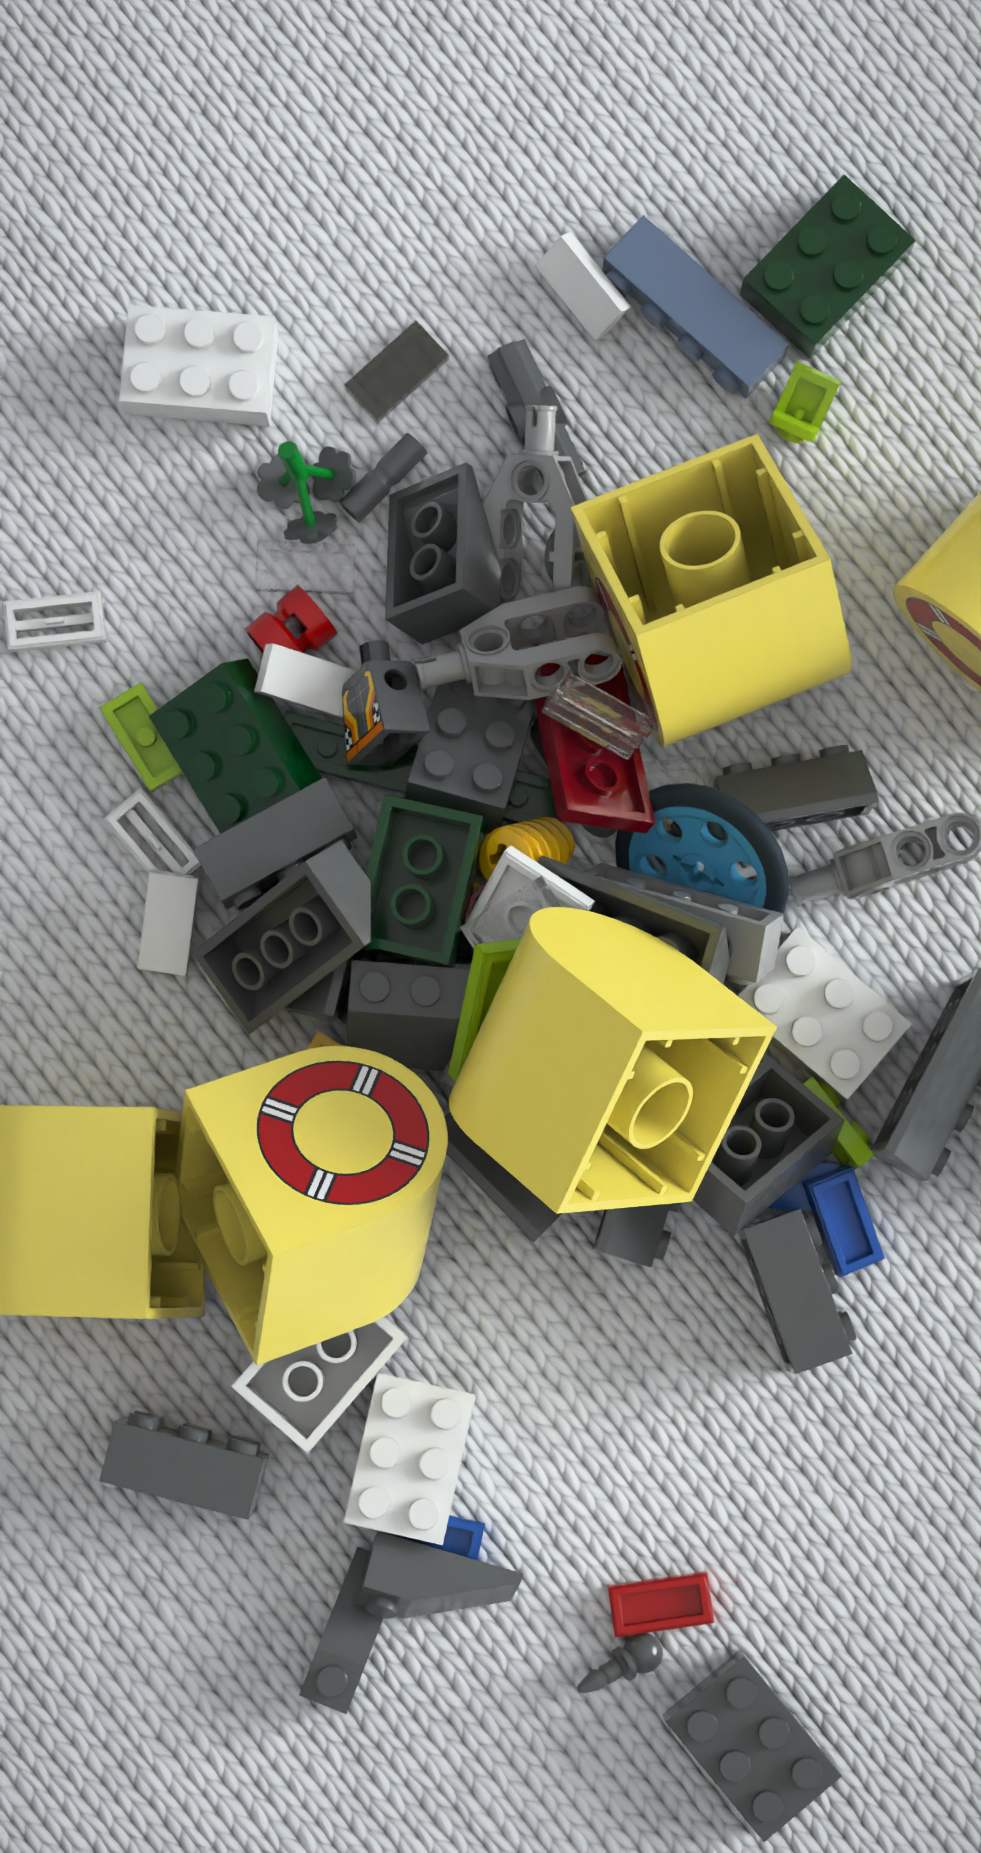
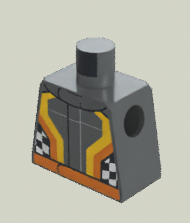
[342,640,430,766]

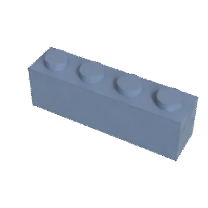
[602,215,789,398]

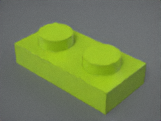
[99,682,184,793]
[802,1076,874,1170]

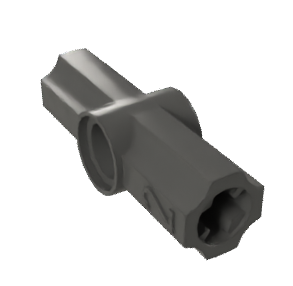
[487,339,585,483]

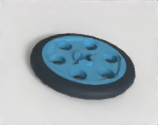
[615,783,789,949]

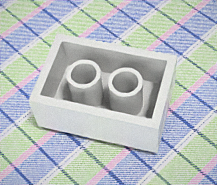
[119,305,279,427]
[738,926,912,1102]
[231,1316,408,1454]
[343,1373,476,1545]

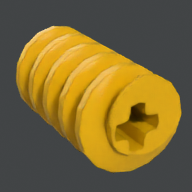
[479,816,576,881]

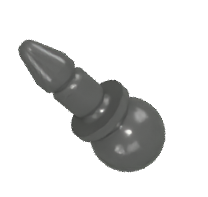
[577,1633,663,1693]

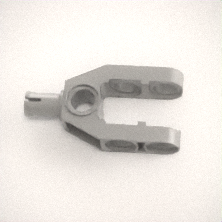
[483,405,589,601]
[414,586,622,700]
[788,813,981,907]

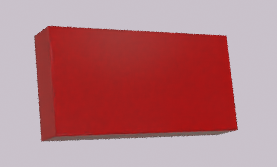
[607,1571,715,1637]

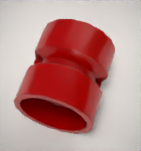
[244,585,338,654]

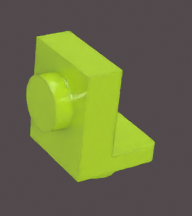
[768,361,841,444]

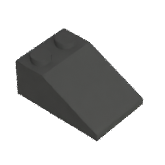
[385,462,501,645]

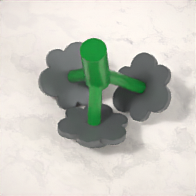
[257,441,356,544]

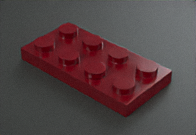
[533,644,656,834]

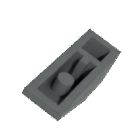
[355,1531,523,1619]
[299,1547,383,1714]

